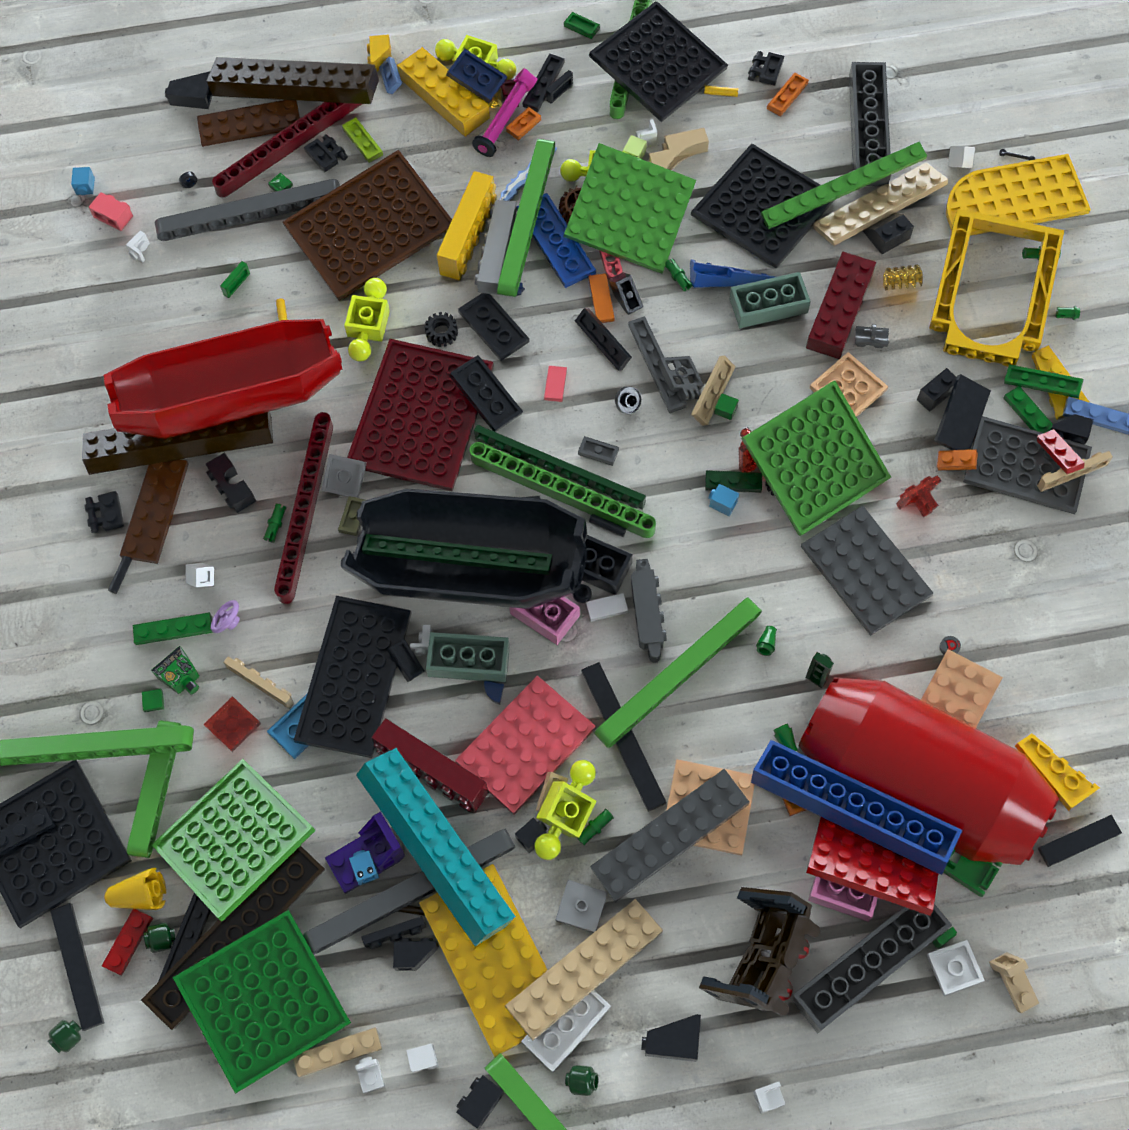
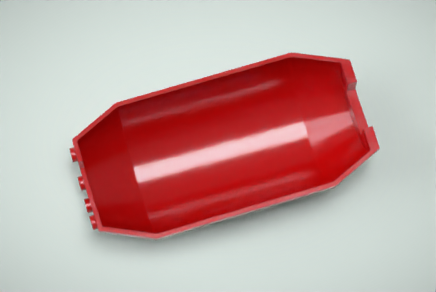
[103,319,343,439]
[798,677,1059,865]

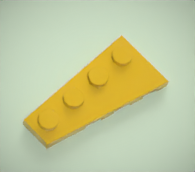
[1032,345,1089,420]
[1015,733,1100,811]

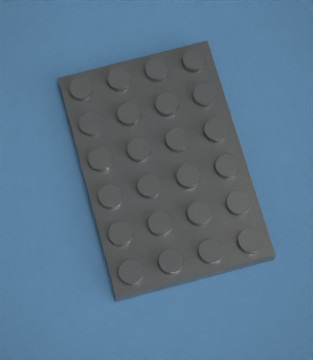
[963,416,1092,515]
[801,506,933,636]

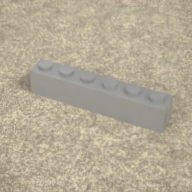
[475,200,517,295]

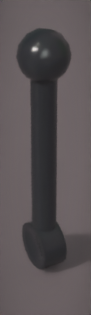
[999,149,1035,161]

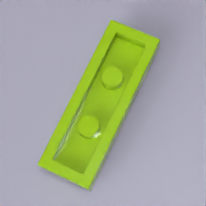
[342,117,383,163]

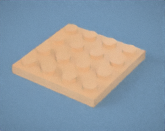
[666,759,755,856]

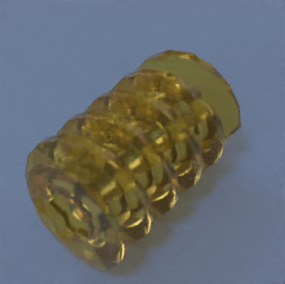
[883,264,923,291]

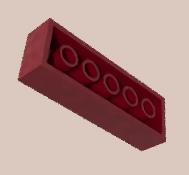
[806,251,876,359]
[371,718,489,812]

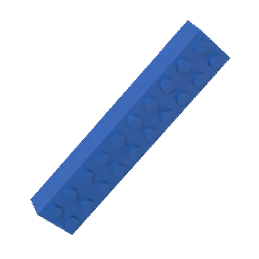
[751,740,962,875]

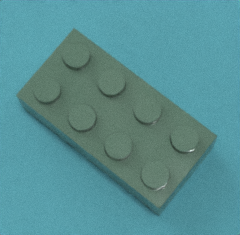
[729,272,811,329]
[426,632,510,683]

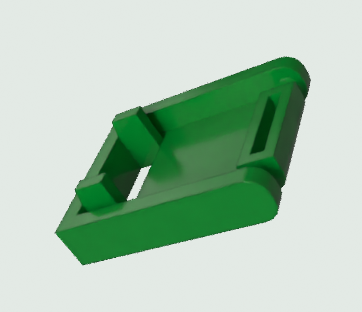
[943,849,1003,897]

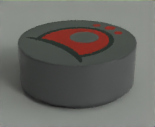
[940,636,961,655]

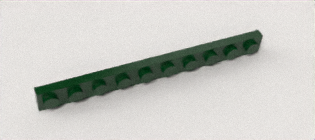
[474,424,646,510]
[362,534,553,575]

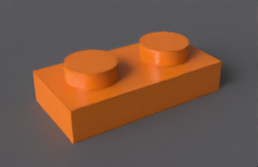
[506,107,541,141]
[937,449,978,471]

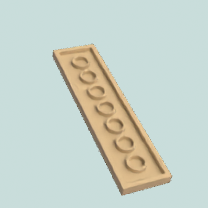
[813,162,948,246]
[505,899,663,1041]

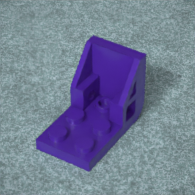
[325,811,405,894]

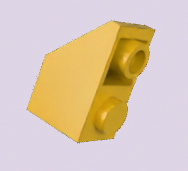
[367,34,392,72]

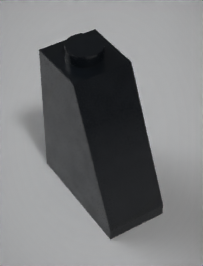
[165,71,212,109]
[641,1014,701,1062]

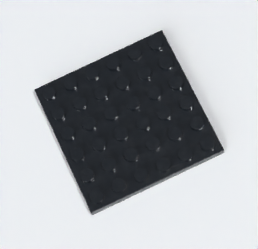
[589,1,728,122]
[691,144,835,268]
[0,760,132,929]

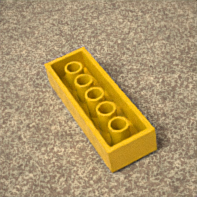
[397,47,490,137]
[437,171,497,280]

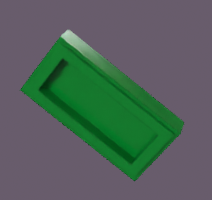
[564,12,600,39]
[220,261,250,298]

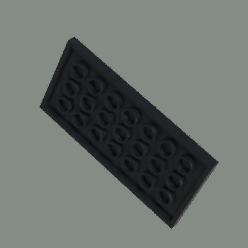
[294,596,412,758]

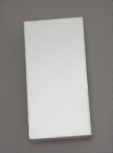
[586,593,628,622]

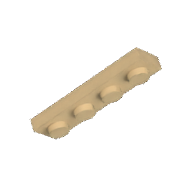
[691,355,736,426]
[1037,451,1113,492]
[223,656,294,709]
[293,1027,382,1077]

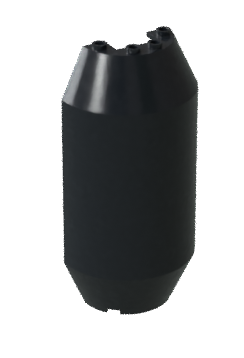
[341,489,587,609]

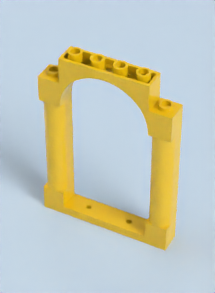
[929,209,1065,367]

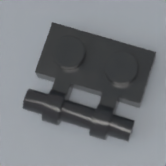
[748,51,785,86]
[304,134,348,172]
[84,491,124,533]

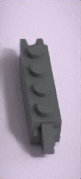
[631,559,667,663]

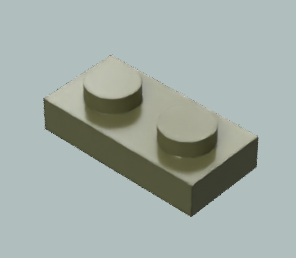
[338,496,365,536]

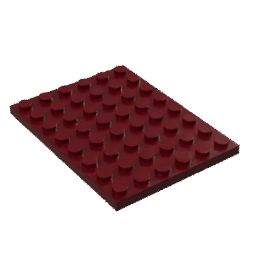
[347,339,494,492]

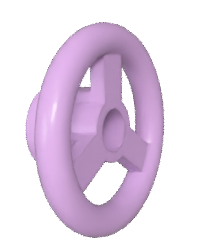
[211,600,240,633]

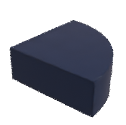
[484,681,504,705]

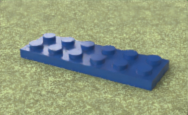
[516,193,596,288]

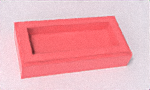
[544,366,567,402]

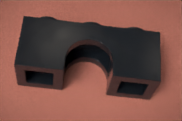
[205,452,256,513]

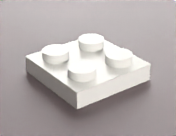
[927,940,985,996]

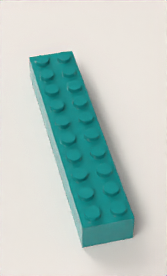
[356,748,516,946]

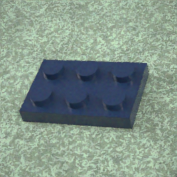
[446,48,507,103]

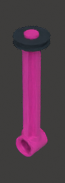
[472,68,537,157]

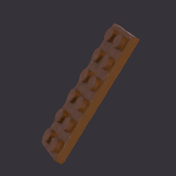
[197,100,300,147]
[120,460,189,564]

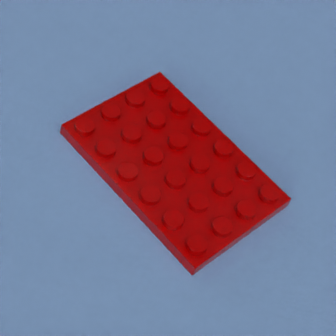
[806,817,939,916]

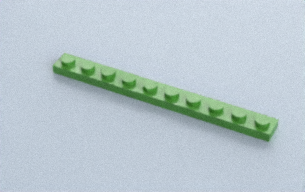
[761,141,927,229]

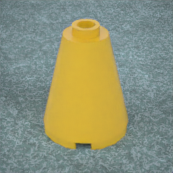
[104,867,166,910]

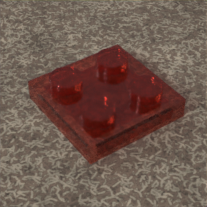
[203,696,261,752]

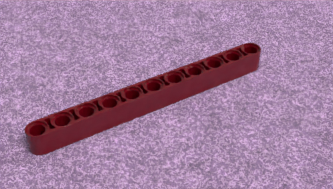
[212,102,362,198]
[274,412,333,604]

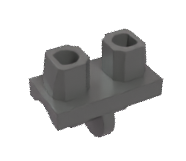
[855,324,889,348]

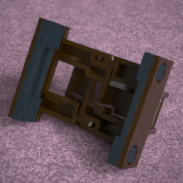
[699,887,820,1016]

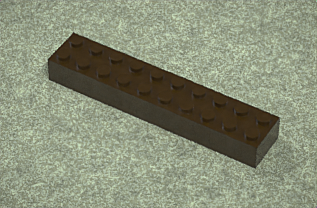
[207,57,379,104]
[82,411,274,475]
[141,845,325,1030]

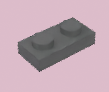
[578,436,619,466]

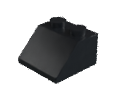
[863,213,914,254]

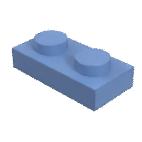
[379,57,402,94]

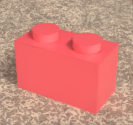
[89,192,133,231]

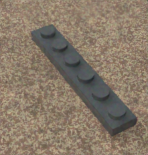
[628,316,687,414]

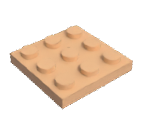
[810,352,888,417]
[921,649,1003,728]

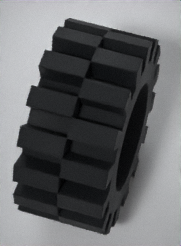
[425,312,458,347]

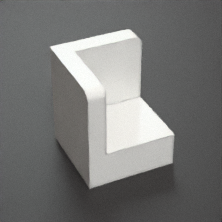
[636,119,657,147]
[948,145,975,168]
[185,563,214,587]
[406,1043,439,1072]
[753,1082,785,1113]

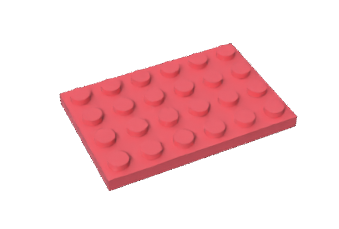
[455,675,596,815]

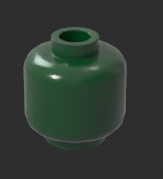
[143,923,176,953]
[48,1020,81,1053]
[565,1065,599,1096]

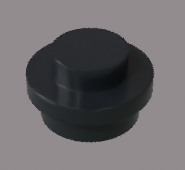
[573,584,592,603]

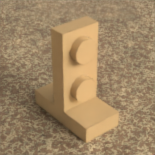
[989,952,1039,1013]

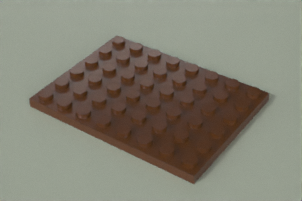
[282,150,452,301]

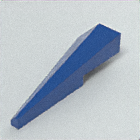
[690,259,775,288]

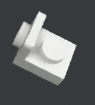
[126,230,150,263]
[410,625,432,656]
[355,1057,385,1093]

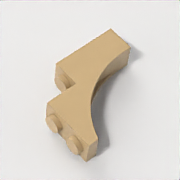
[648,128,709,170]

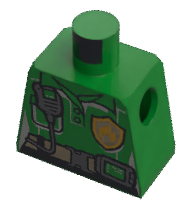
[151,646,200,695]

